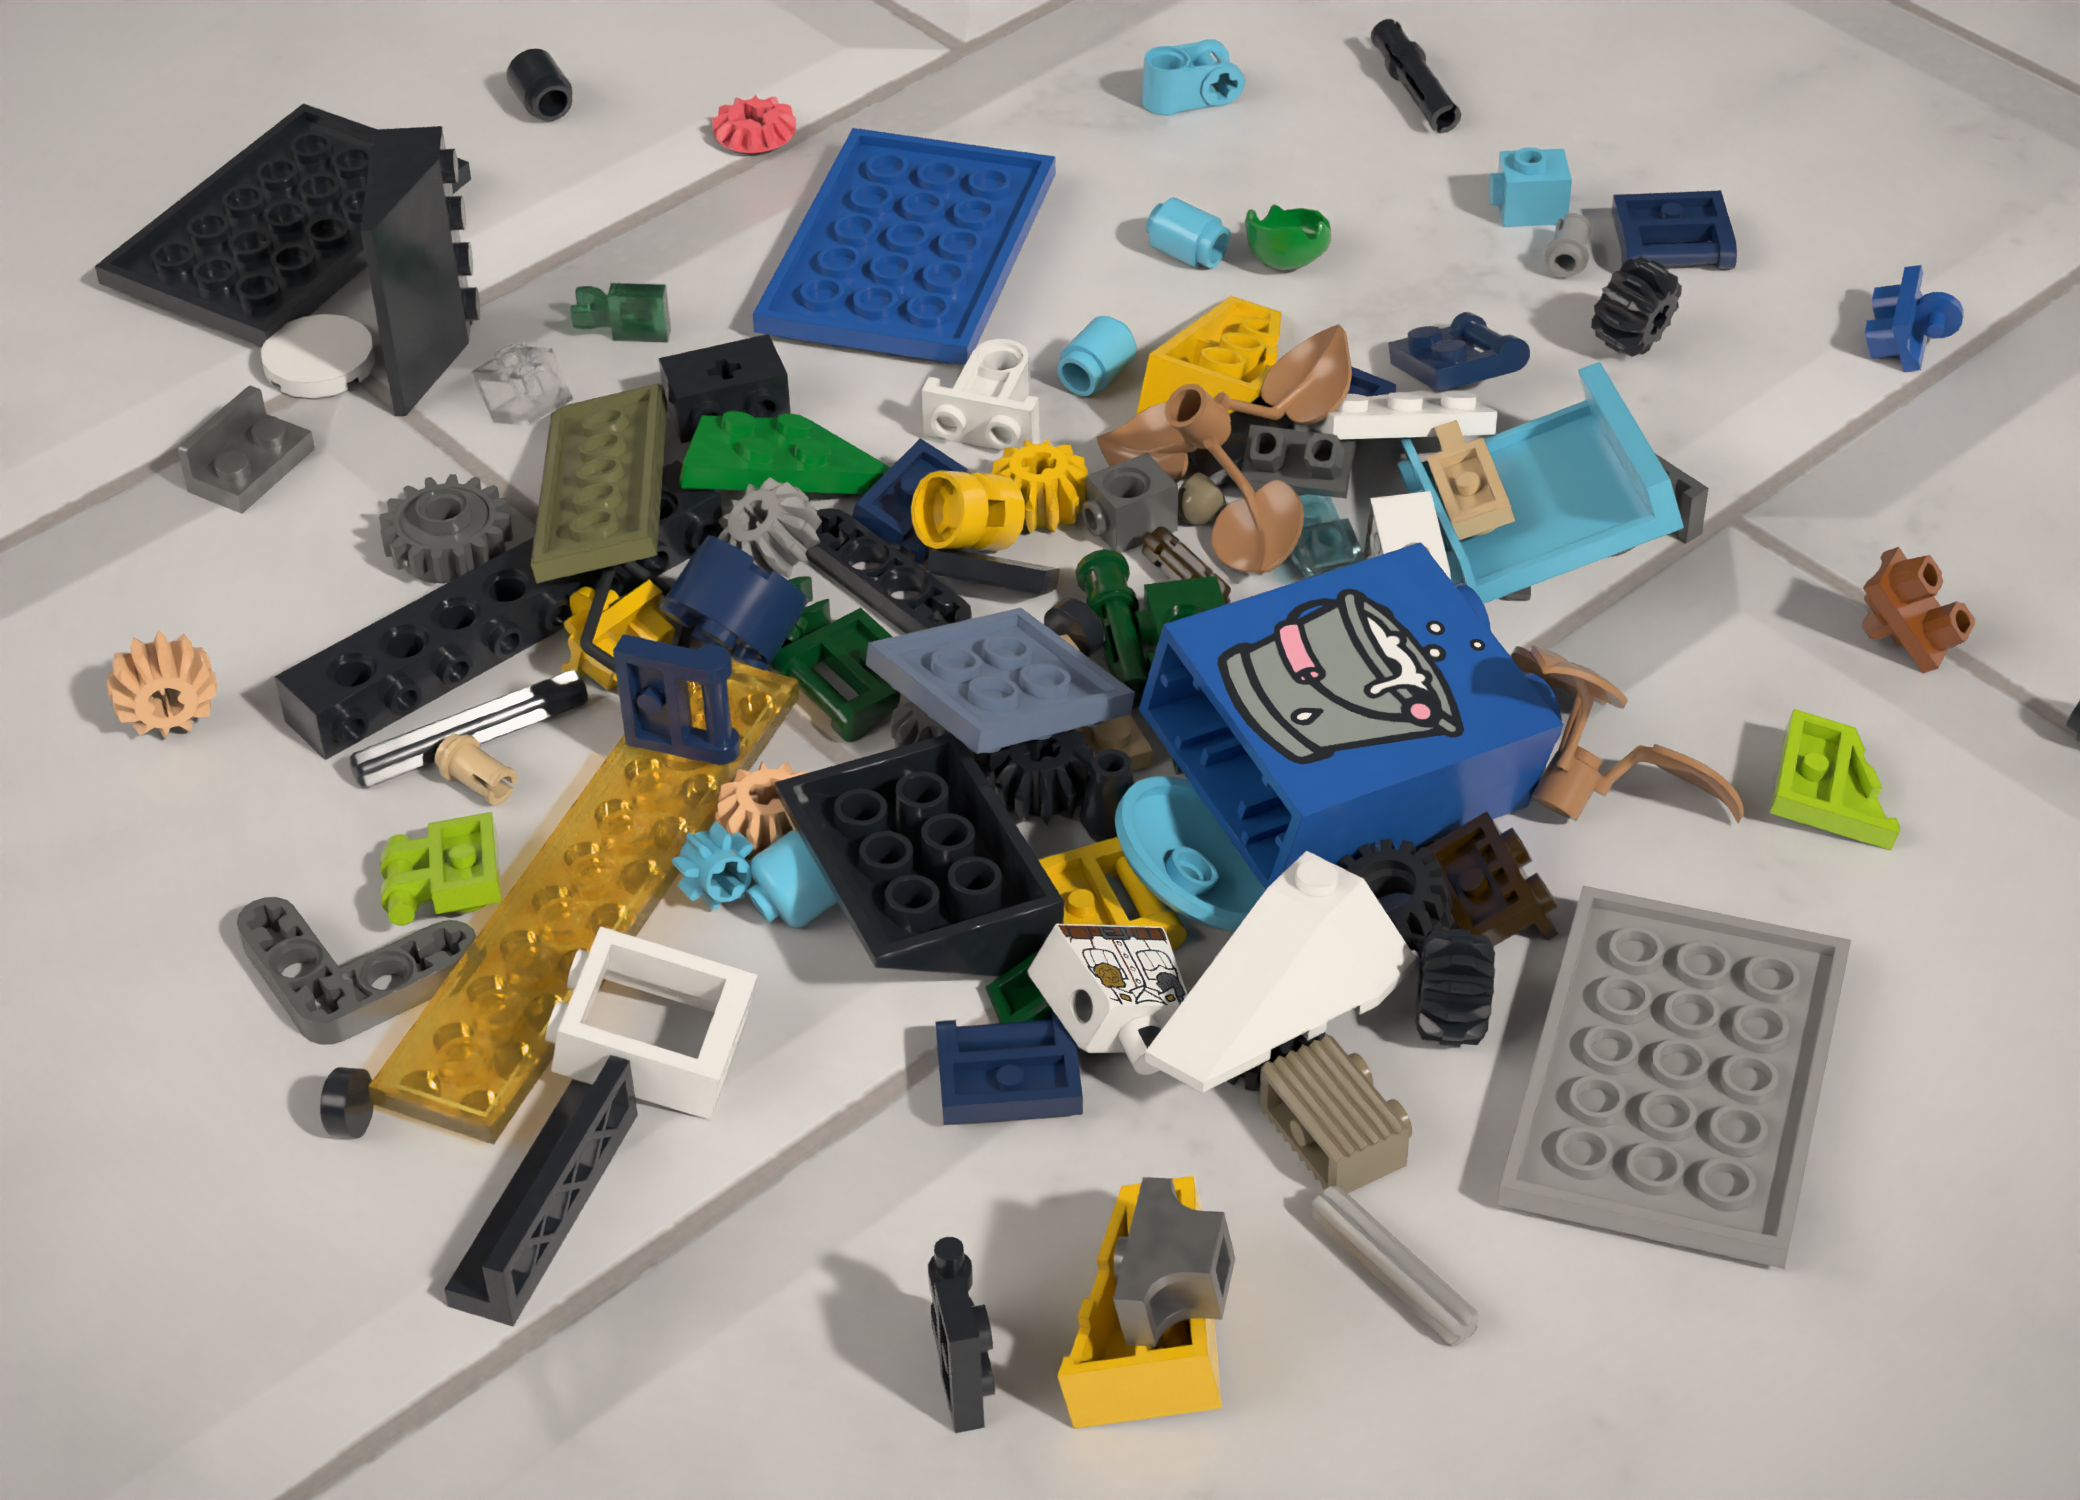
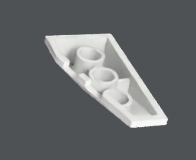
[1145,851,1416,1093]

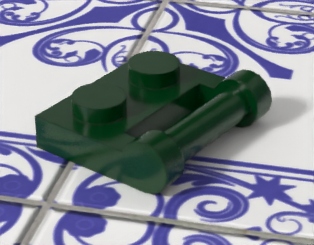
[771,608,901,742]

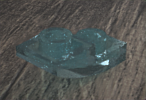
[1289,494,1366,579]

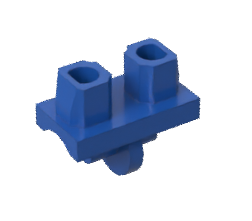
[1865,265,1964,372]

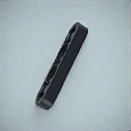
[805,508,972,634]

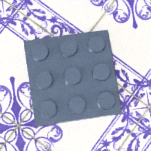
[866,608,1135,754]

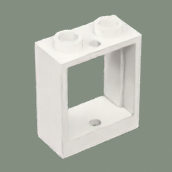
[545,926,757,1120]

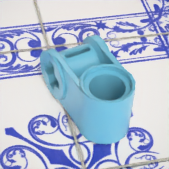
[1142,39,1245,115]

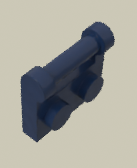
[1611,190,1737,269]
[1388,312,1530,392]
[613,634,741,765]
[935,1012,1083,1125]

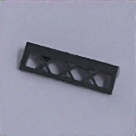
[444,1055,638,1327]

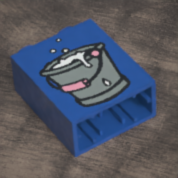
[1139,542,1564,890]

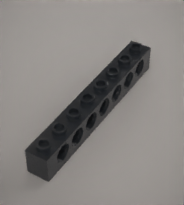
[275,460,723,760]

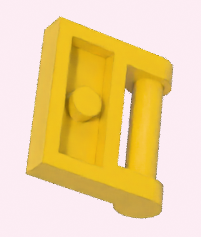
[1038,837,1187,951]

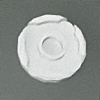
[261,314,376,399]

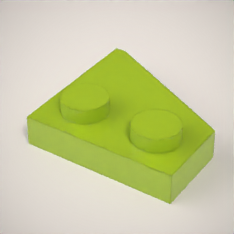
[1770,709,1900,850]

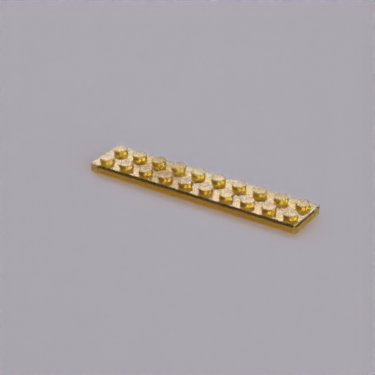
[368,661,799,1145]

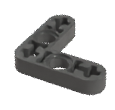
[237,897,481,1045]

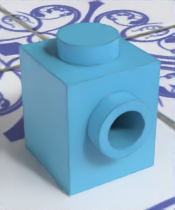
[1488,147,1572,227]

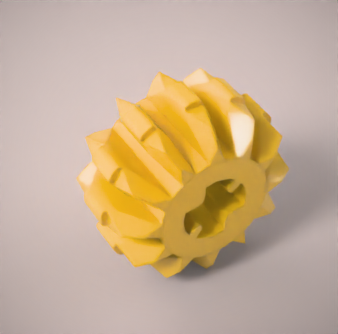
[991,438,1088,534]

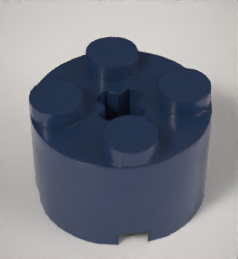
[659,536,809,675]

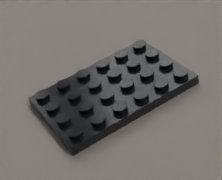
[95,103,471,347]

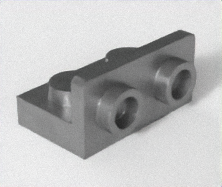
[178,385,315,514]

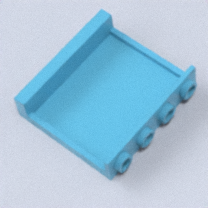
[1397,362,1684,604]

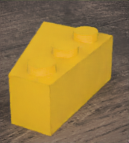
[1057,1175,1222,1429]

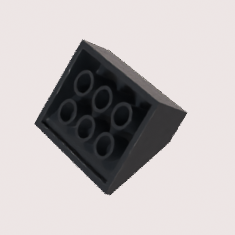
[361,126,480,416]
[775,733,1064,977]

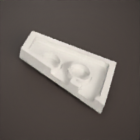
[1310,389,1497,439]

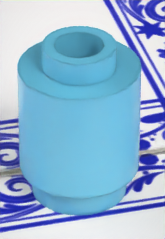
[1146,197,1231,268]
[1057,316,1137,396]

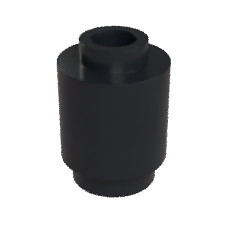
[506,48,573,121]

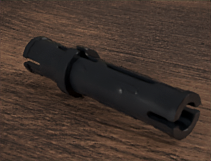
[1370,19,1462,134]

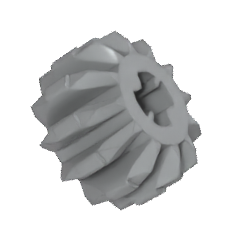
[718,478,822,578]

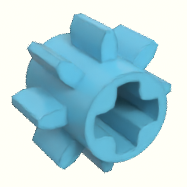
[672,822,754,910]

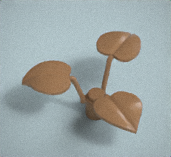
[1097,324,1352,576]
[1511,645,1744,824]

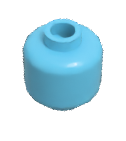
[746,830,838,928]

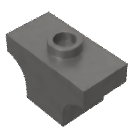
[1113,1177,1235,1347]

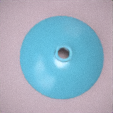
[1115,776,1266,932]

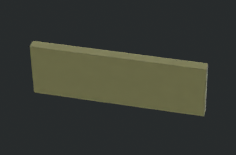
[531,383,668,583]

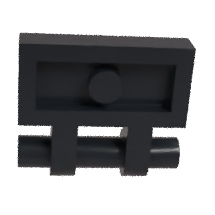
[928,1237,995,1433]

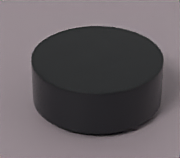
[1044,598,1104,657]
[320,1067,374,1138]

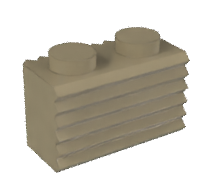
[1260,1034,1412,1194]

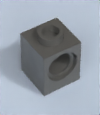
[1082,453,1178,553]

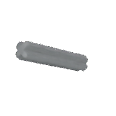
[1310,1185,1479,1346]

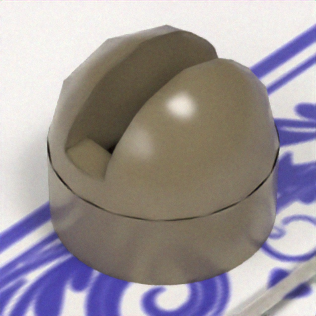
[1178,473,1227,525]

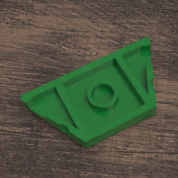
[679,411,891,494]

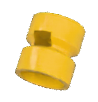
[911,471,1025,551]

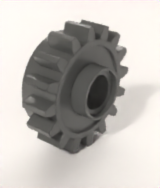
[379,474,513,584]

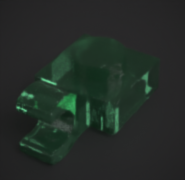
[570,283,671,343]

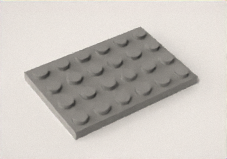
[1497,886,1851,1269]

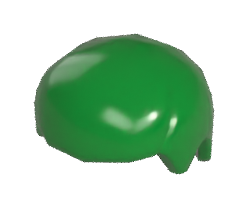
[1245,204,1331,271]

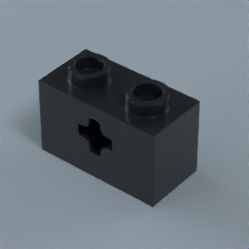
[659,334,791,443]

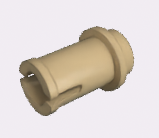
[435,734,518,805]

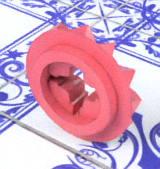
[712,94,796,153]

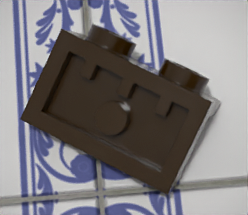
[1425,811,1559,947]

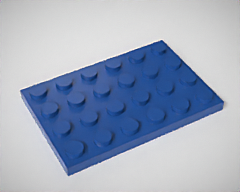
[752,128,1056,365]

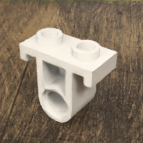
[921,339,1040,451]

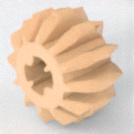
[106,630,218,739]
[715,761,809,861]

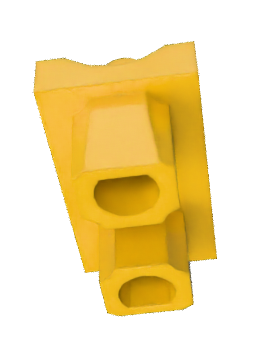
[561,580,675,691]

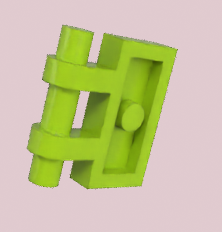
[380,812,502,926]

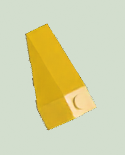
[1136,296,1282,415]

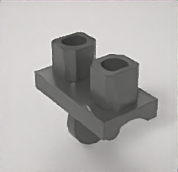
[1241,425,1357,499]

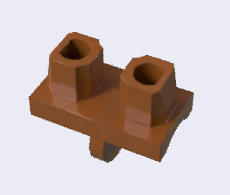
[1861,547,1975,673]

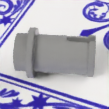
[1545,213,1591,277]

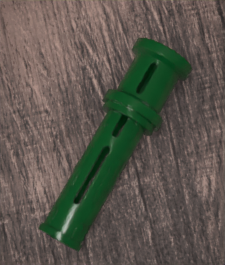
[1075,549,1149,708]

